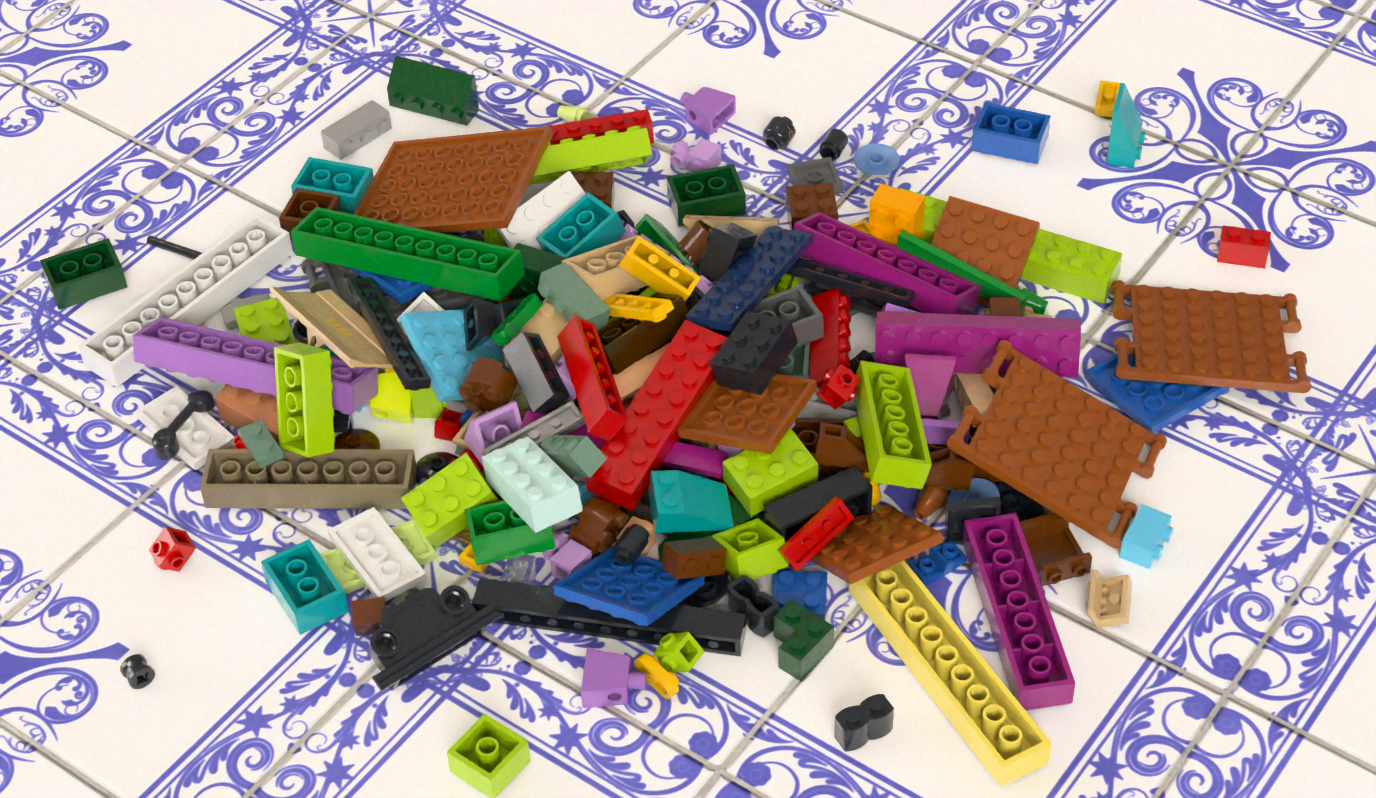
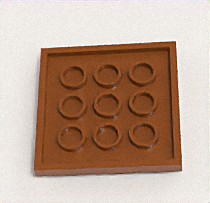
[931,196,1040,307]
[677,374,817,454]
[810,505,944,585]

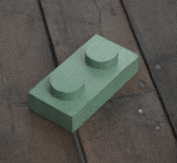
[237,419,284,468]

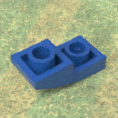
[907,540,968,585]

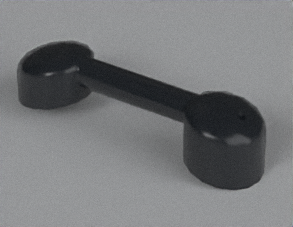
[152,390,215,460]

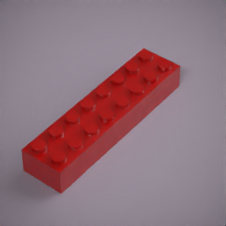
[585,320,728,511]

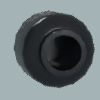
[763,116,796,150]

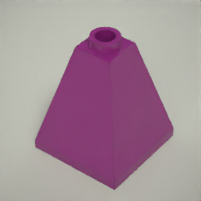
[904,354,957,420]

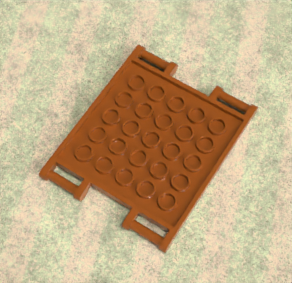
[1111,280,1311,393]
[947,340,1167,549]

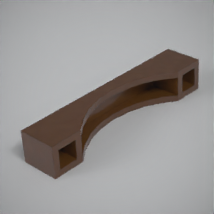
[814,422,976,491]

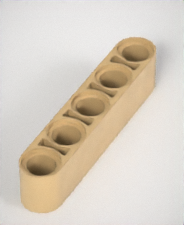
[953,373,994,428]

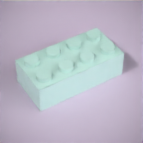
[482,437,583,533]

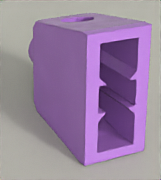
[680,87,736,135]
[581,648,647,708]

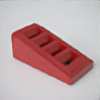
[434,407,463,442]

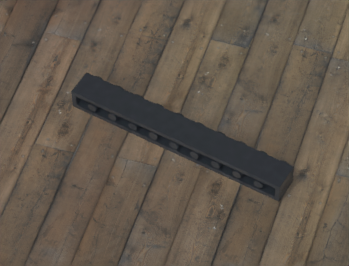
[472,578,746,657]

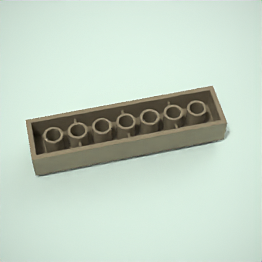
[200,449,417,509]

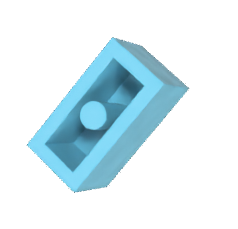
[1119,504,1174,569]

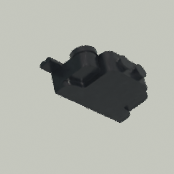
[369,585,501,692]

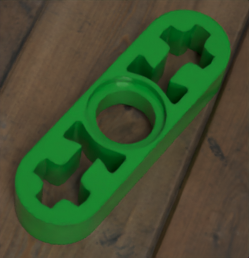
[491,293,543,347]

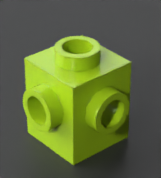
[654,632,705,673]

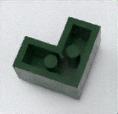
[773,599,834,681]

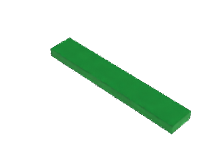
[897,230,1028,315]

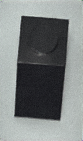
[463,297,498,351]

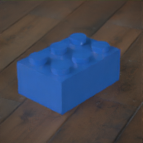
[971,102,1051,164]

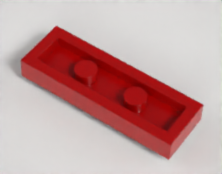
[778,496,854,572]

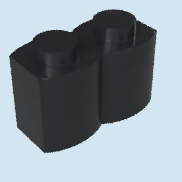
[727,575,778,638]
[834,694,894,752]

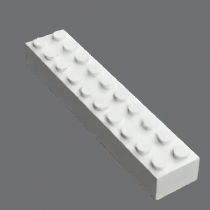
[78,214,293,387]

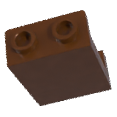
[1019,513,1092,586]

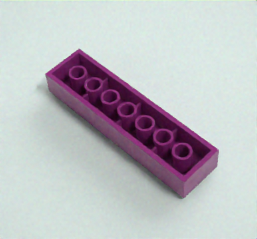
[793,212,981,315]
[875,311,1081,377]
[962,513,1075,711]

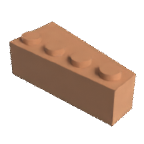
[215,384,282,449]

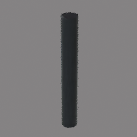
[147,235,202,260]

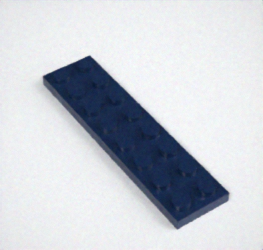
[686,226,813,333]

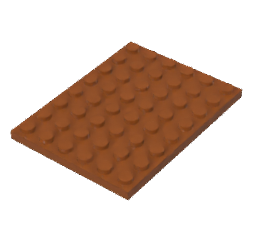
[353,126,554,233]

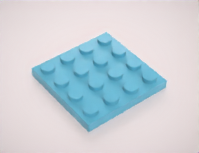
[399,309,512,402]

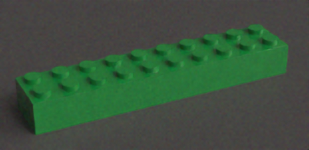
[290,207,525,301]

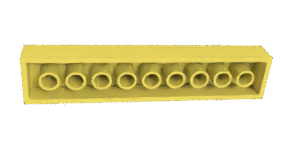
[849,560,1052,787]

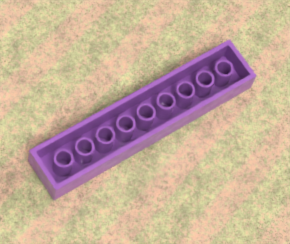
[133,317,378,414]

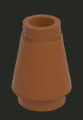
[912,485,948,521]

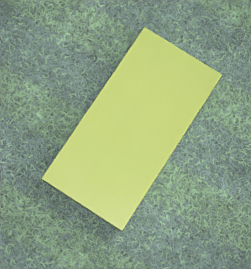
[320,519,437,594]

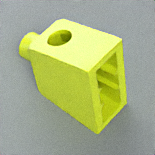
[367,372,413,424]

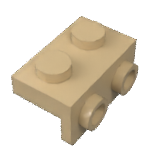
[1086,569,1132,628]

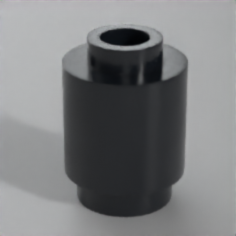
[820,129,849,161]
[613,524,650,564]

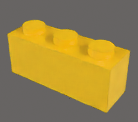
[619,236,701,301]

